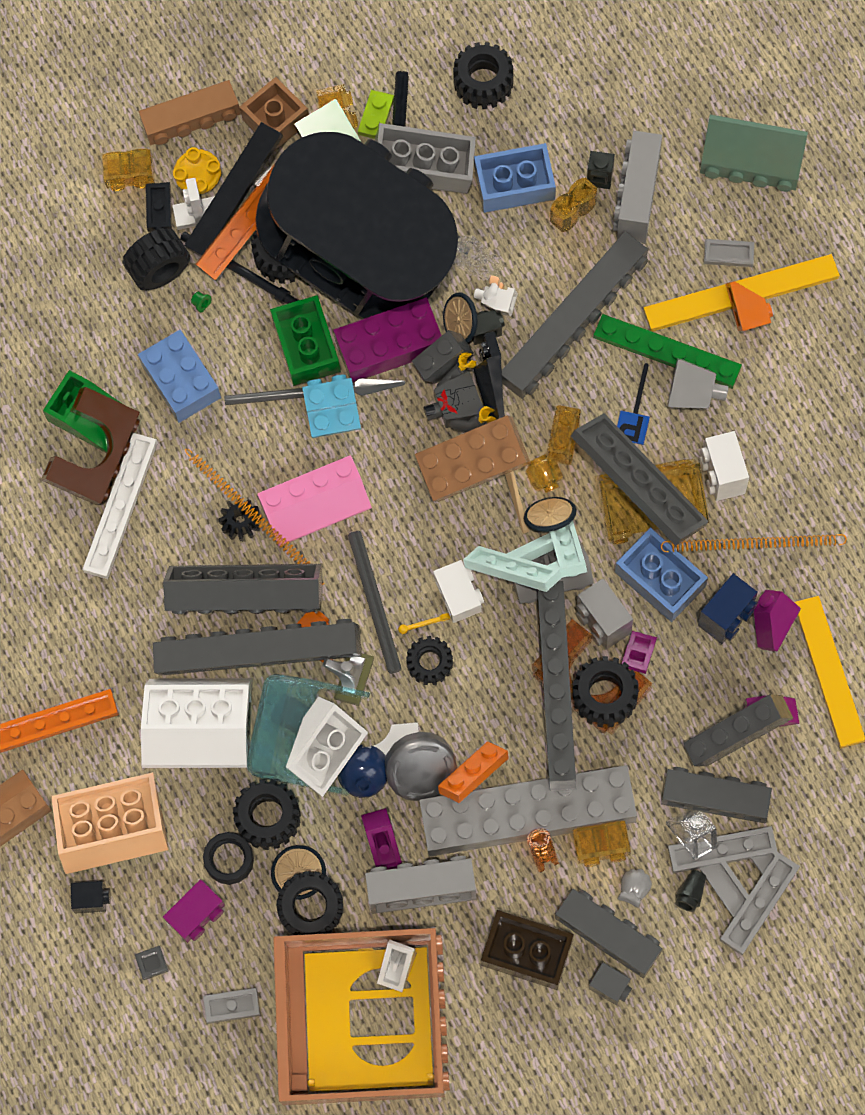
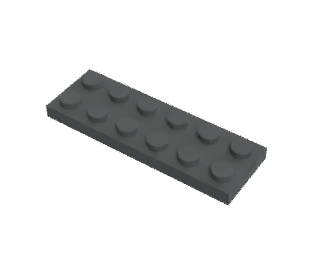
[571,413,709,546]

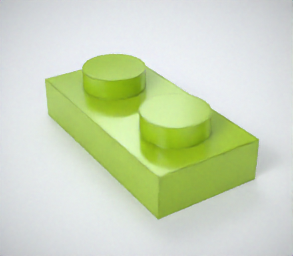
[358,90,394,139]

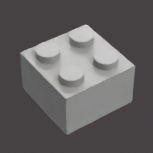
[576,579,633,650]

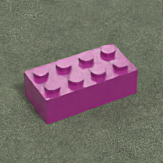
[333,298,442,383]

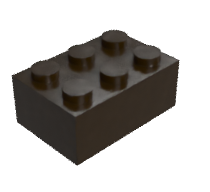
[481,910,574,990]

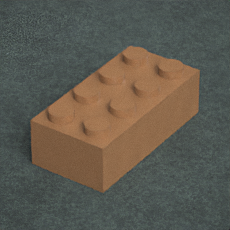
[415,415,531,502]

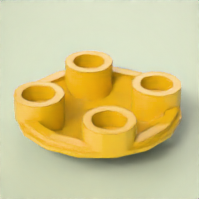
[173,147,221,194]

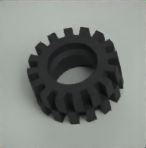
[406,636,453,685]

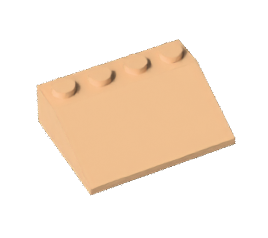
[52,772,168,874]

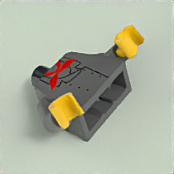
[423,353,496,432]

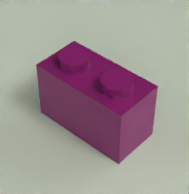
[163,879,225,943]

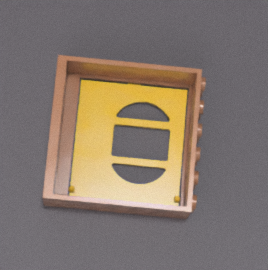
[273,928,450,1106]

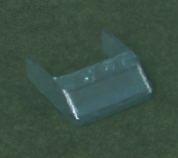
[247,674,370,796]

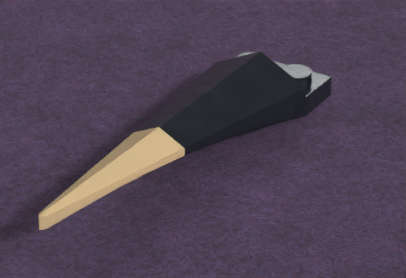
[473,331,529,534]

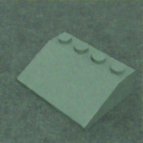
[700,114,808,192]

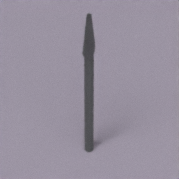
[224,378,405,406]

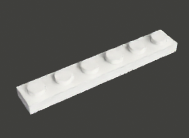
[83,433,158,579]

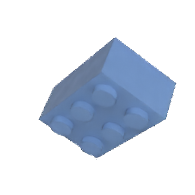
[474,143,556,213]
[138,329,221,423]
[615,527,708,622]

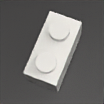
[433,560,484,623]

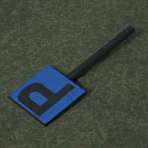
[617,363,650,445]

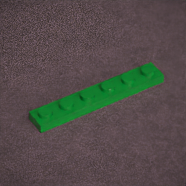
[593,314,742,389]

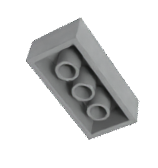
[375,123,476,194]
[613,131,662,243]
[365,856,477,914]

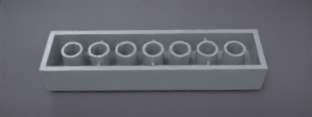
[420,765,637,857]

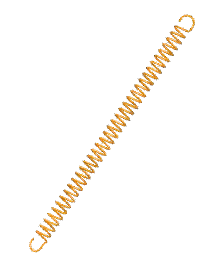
[185,449,325,585]
[661,534,847,552]

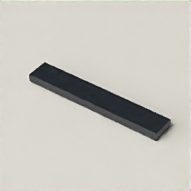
[184,122,283,256]

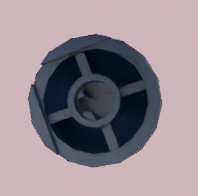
[338,745,387,798]

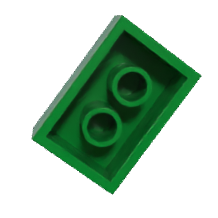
[270,295,341,386]

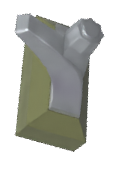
[322,653,374,706]

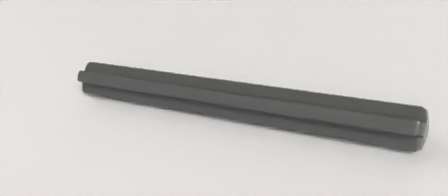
[348,531,401,674]

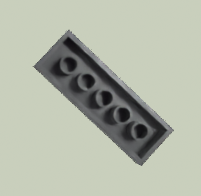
[163,564,323,614]

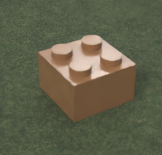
[240,77,309,151]

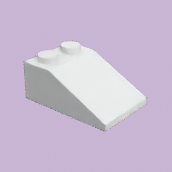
[286,696,368,797]

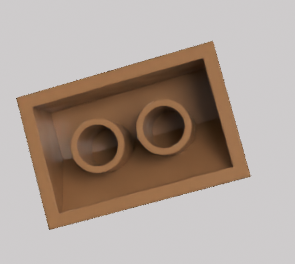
[0,769,52,847]

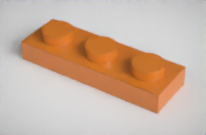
[438,741,509,803]

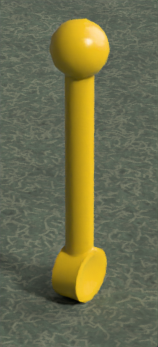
[398,613,451,634]

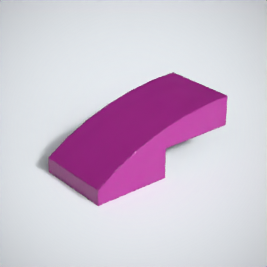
[622,631,657,674]

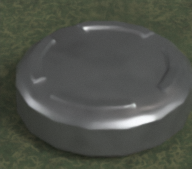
[385,732,457,801]

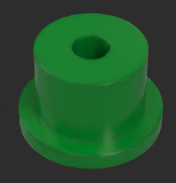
[191,291,212,313]

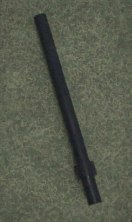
[180,231,299,304]

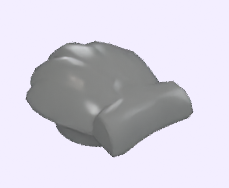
[618,869,652,908]

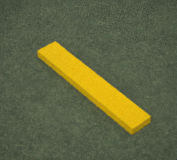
[795,596,865,749]

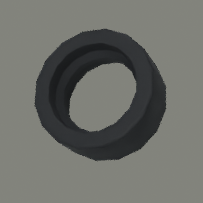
[203,832,254,885]

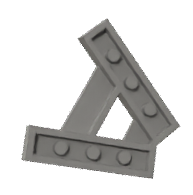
[668,826,800,955]

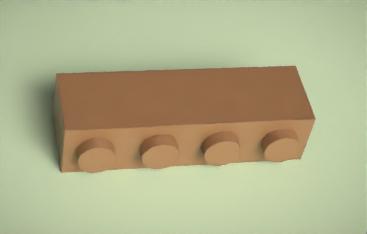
[138,80,241,146]

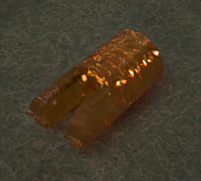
[527,828,559,873]

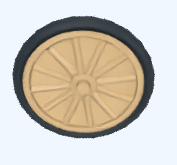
[443,292,478,343]
[524,497,577,532]
[271,845,326,900]

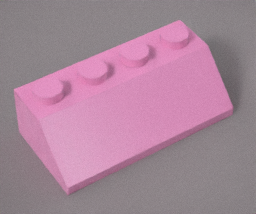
[257,455,372,546]

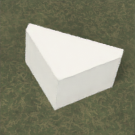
[377,939,417,992]

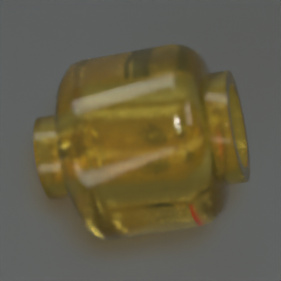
[526,454,563,493]

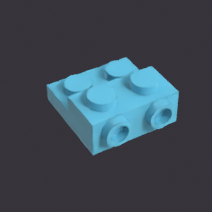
[302,375,361,438]

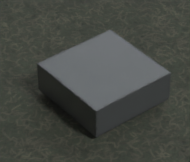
[135,945,169,980]

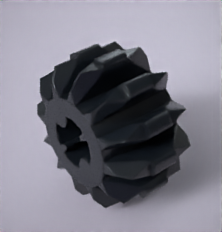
[219,498,262,542]

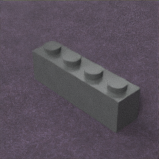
[684,694,794,766]
[661,767,772,824]
[555,889,662,979]

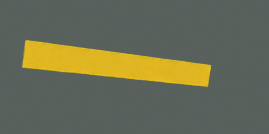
[643,254,840,332]

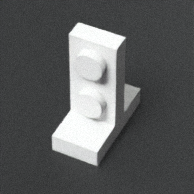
[172,178,215,230]

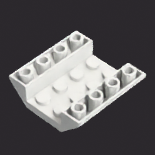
[141,678,253,768]

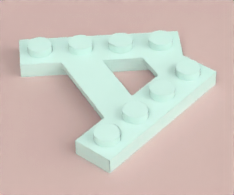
[463,521,587,592]

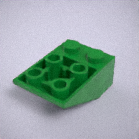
[43,370,121,453]

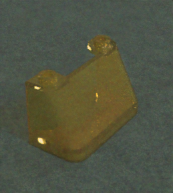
[595,459,709,544]

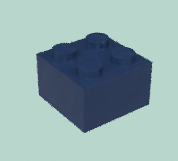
[698,573,758,644]

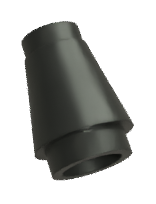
[675,870,706,912]

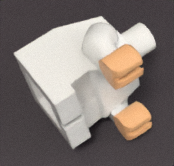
[474,275,518,317]

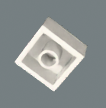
[699,431,749,501]

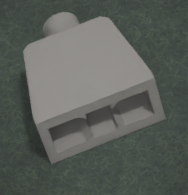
[667,358,728,408]

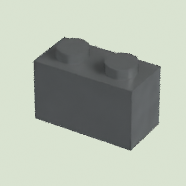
[412,330,474,383]

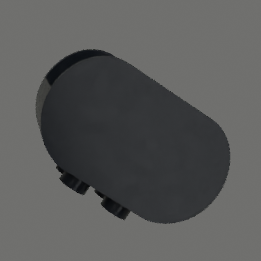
[255,132,458,319]

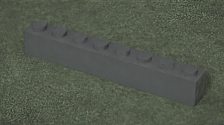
[502,232,648,399]
[538,581,576,791]
[152,619,362,676]

